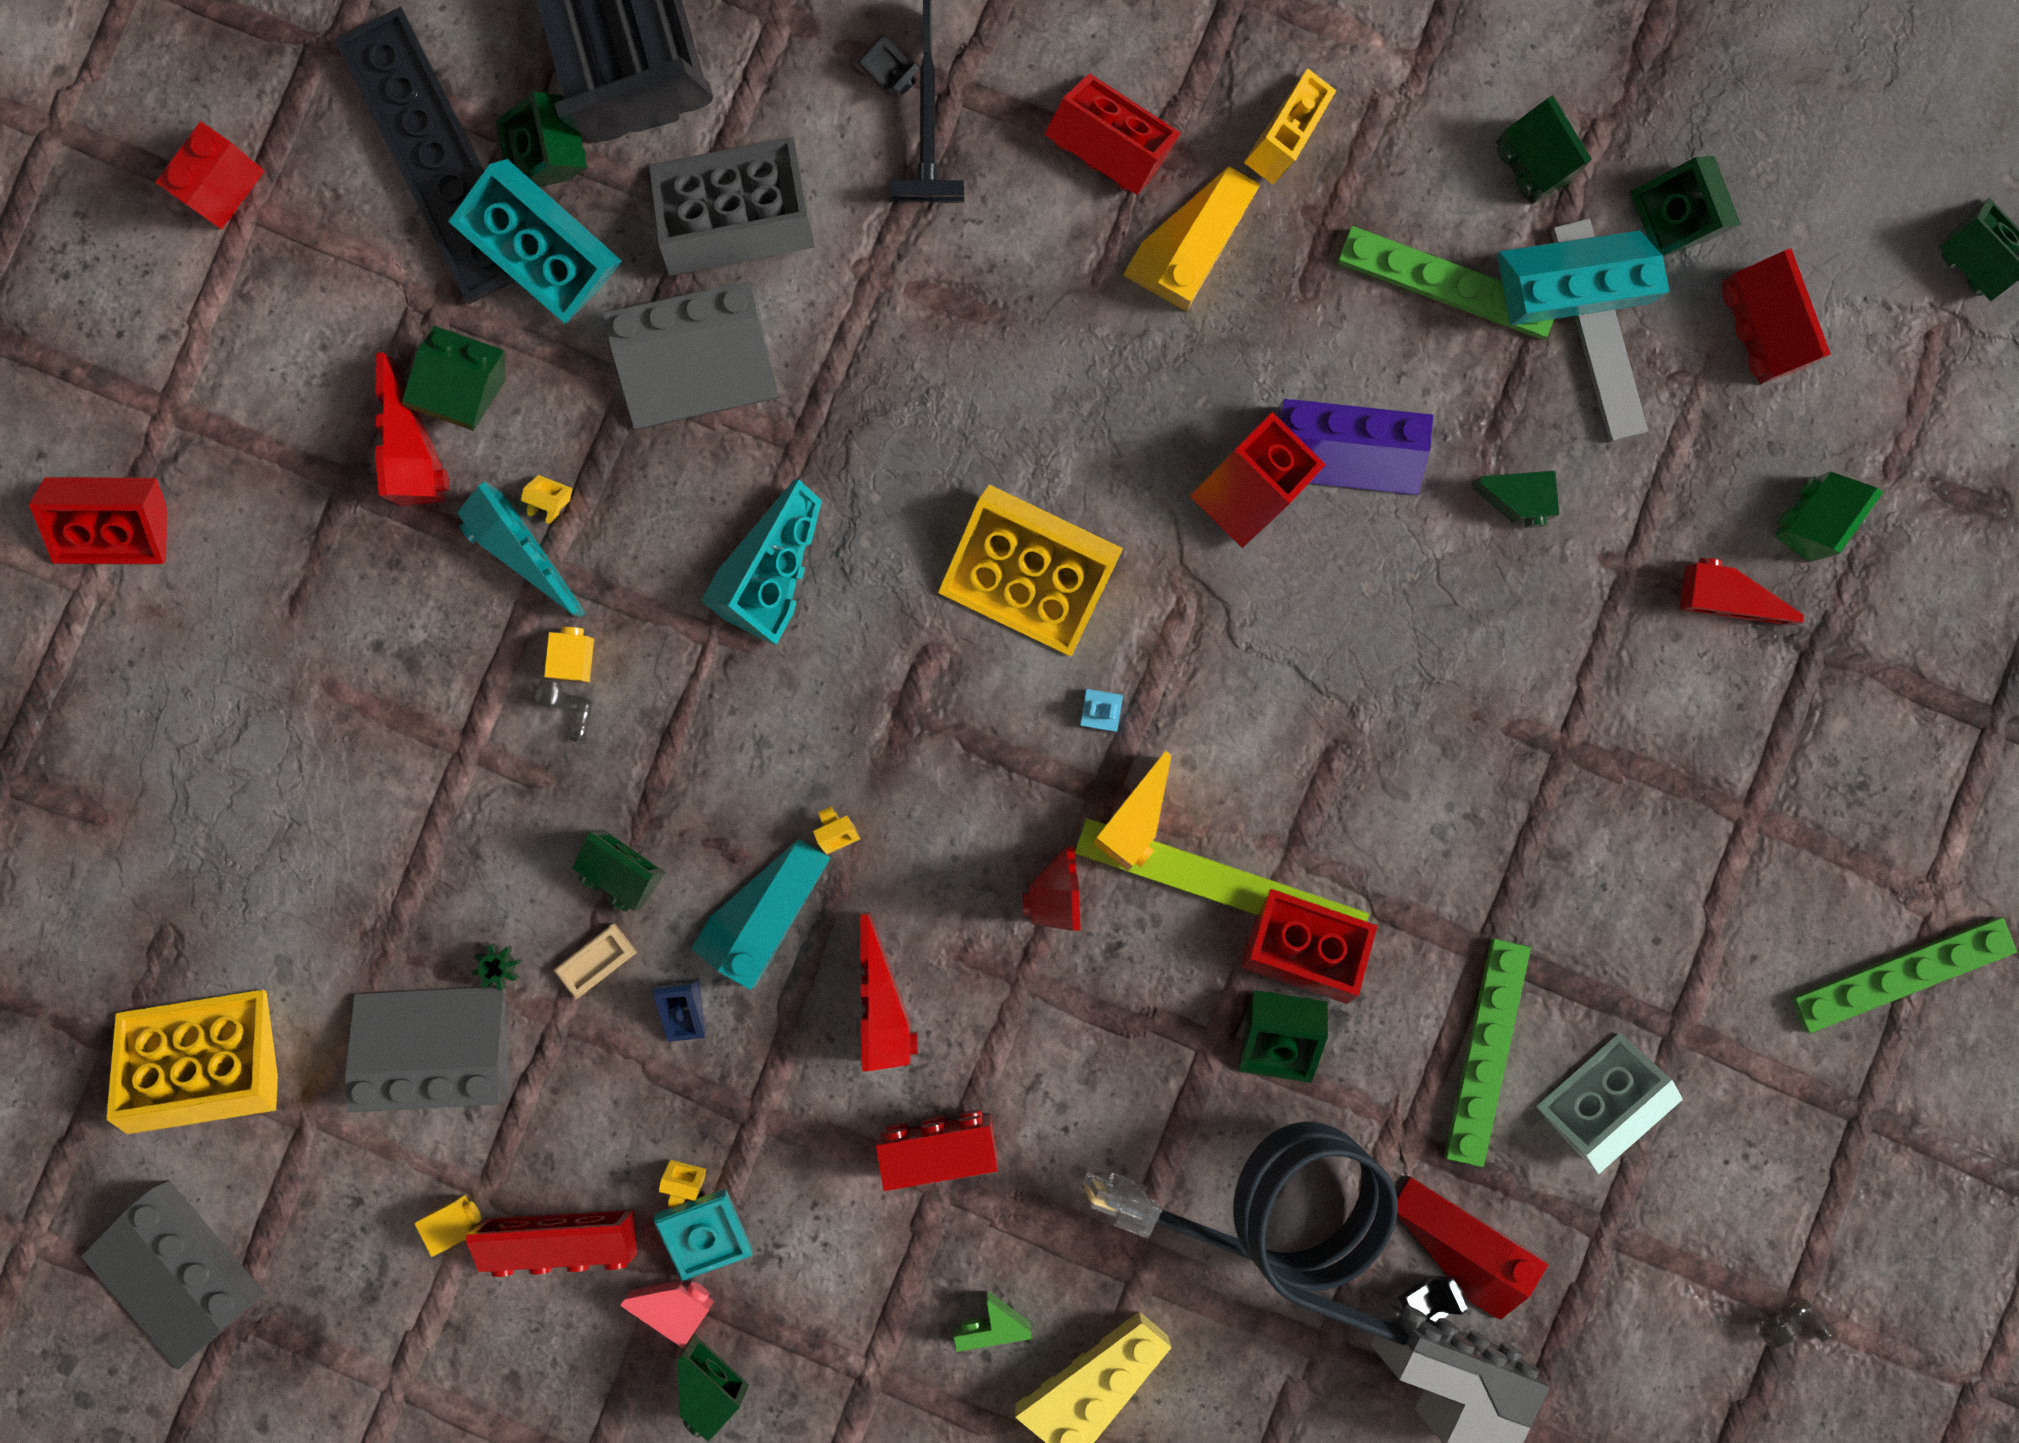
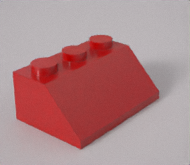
[1044,73,1181,195]
[1722,248,1831,385]
[29,477,167,564]
[1241,889,1378,1004]

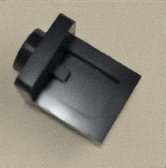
[857,34,921,95]
[1398,1275,1468,1321]

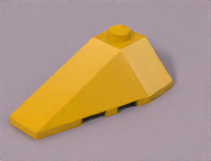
[1123,166,1261,312]

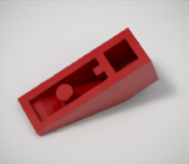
[1679,558,1804,626]

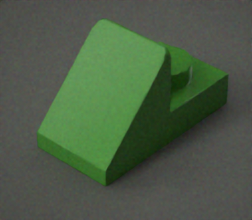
[954,1292,1032,1352]

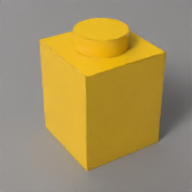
[544,627,594,683]
[414,1195,481,1257]

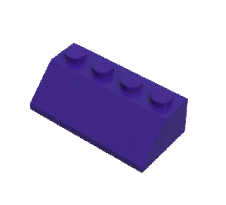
[1277,399,1434,496]

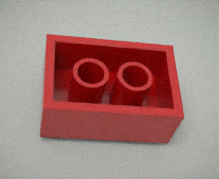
[876,1109,998,1191]

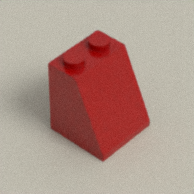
[155,121,265,230]
[1190,412,1326,549]

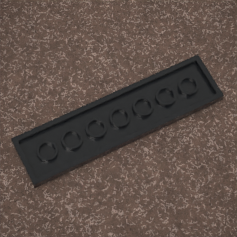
[334,6,516,305]

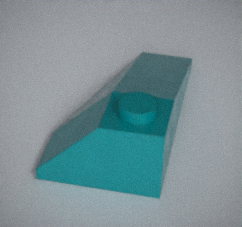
[701,479,822,645]
[457,481,587,618]
[691,839,831,990]

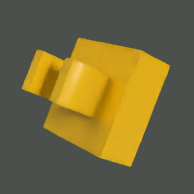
[521,475,573,524]
[813,806,860,855]
[659,1160,707,1208]

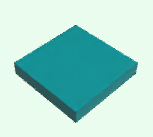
[654,1188,753,1281]

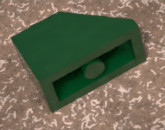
[1472,470,1559,528]

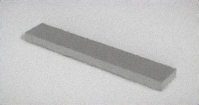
[1551,218,1648,443]

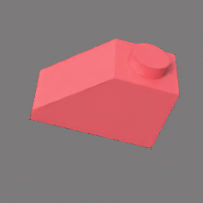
[620,1280,714,1348]

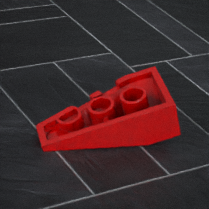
[375,352,449,506]
[1023,846,1081,931]
[860,912,918,1072]
[1397,1176,1549,1320]

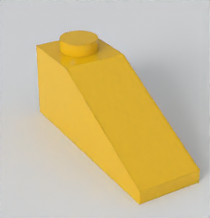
[1244,68,1336,185]
[1093,751,1172,871]

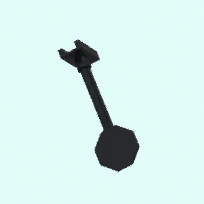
[889,0,965,203]

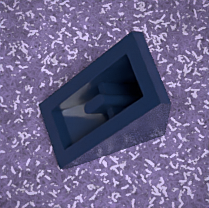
[653,980,705,1042]

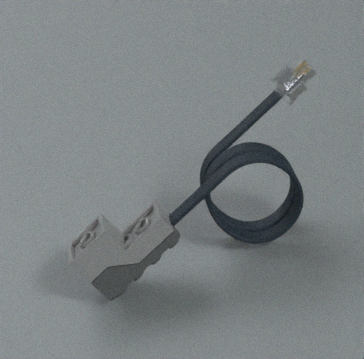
[1080,1122,1550,1443]

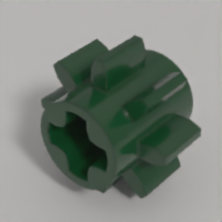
[472,943,522,991]

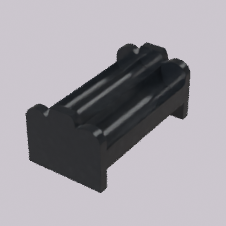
[537,0,713,142]

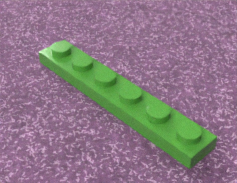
[1337,226,1554,340]
[1790,917,2018,1033]
[1444,938,1531,1167]

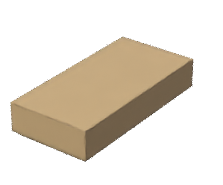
[553,923,637,999]

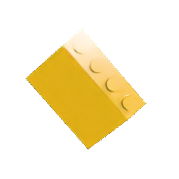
[938,484,1123,657]
[106,990,278,1134]

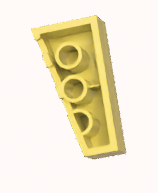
[1015,1312,1172,1443]

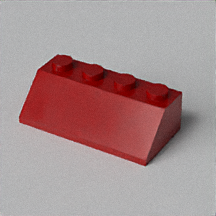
[466,1209,637,1277]

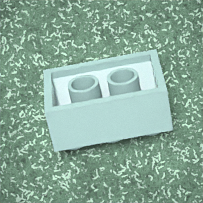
[1536,1033,1683,1174]

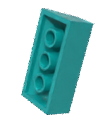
[448,159,622,324]
[1497,230,1670,326]

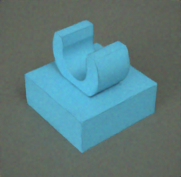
[1080,689,1123,732]

